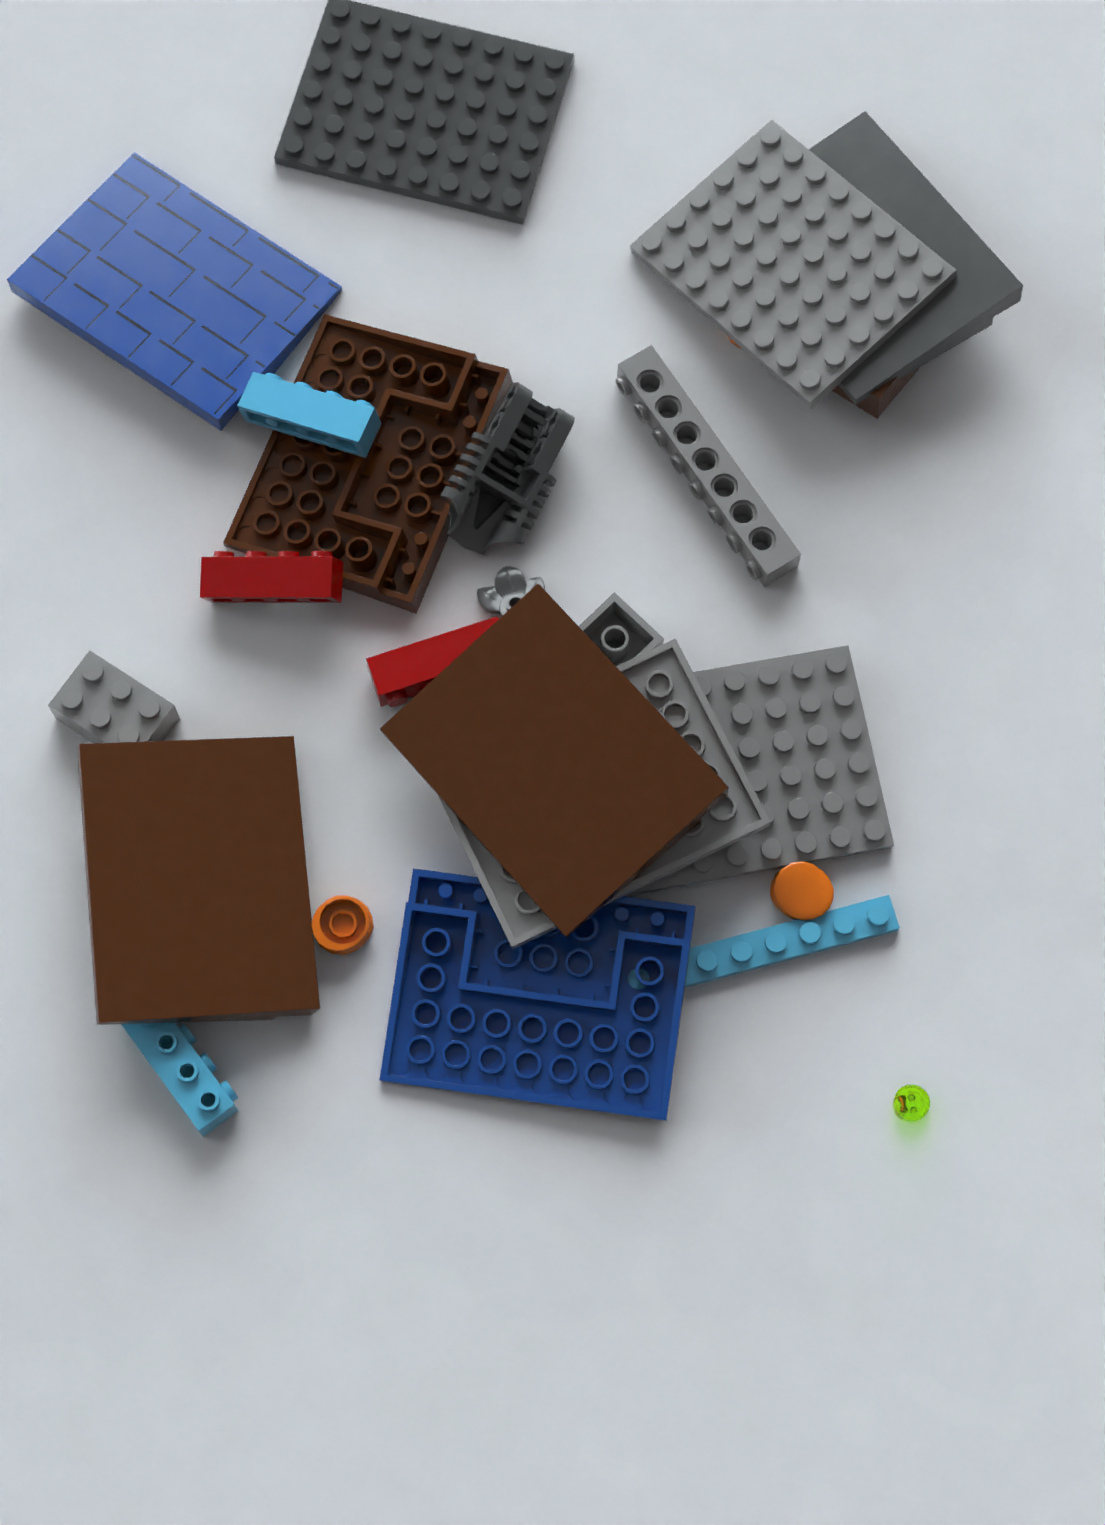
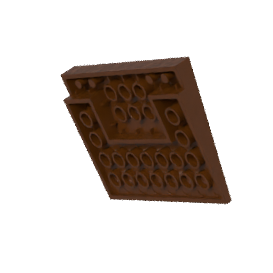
[223,314,513,614]
[380,583,729,938]
[77,736,320,1025]

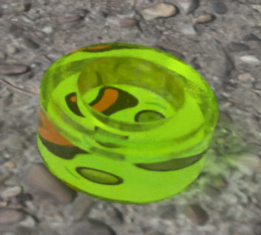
[892,1084,930,1123]

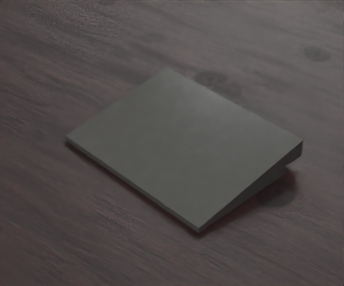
[809,111,1023,405]

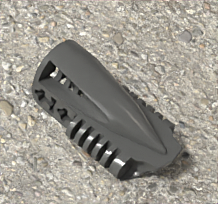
[440,382,575,555]

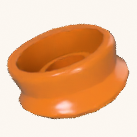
[770,861,834,920]
[312,895,374,955]

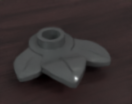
[477,566,545,617]

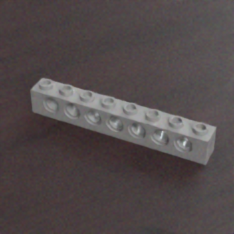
[615,345,801,587]

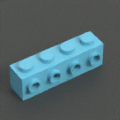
[237,371,382,458]
[121,1023,238,1137]

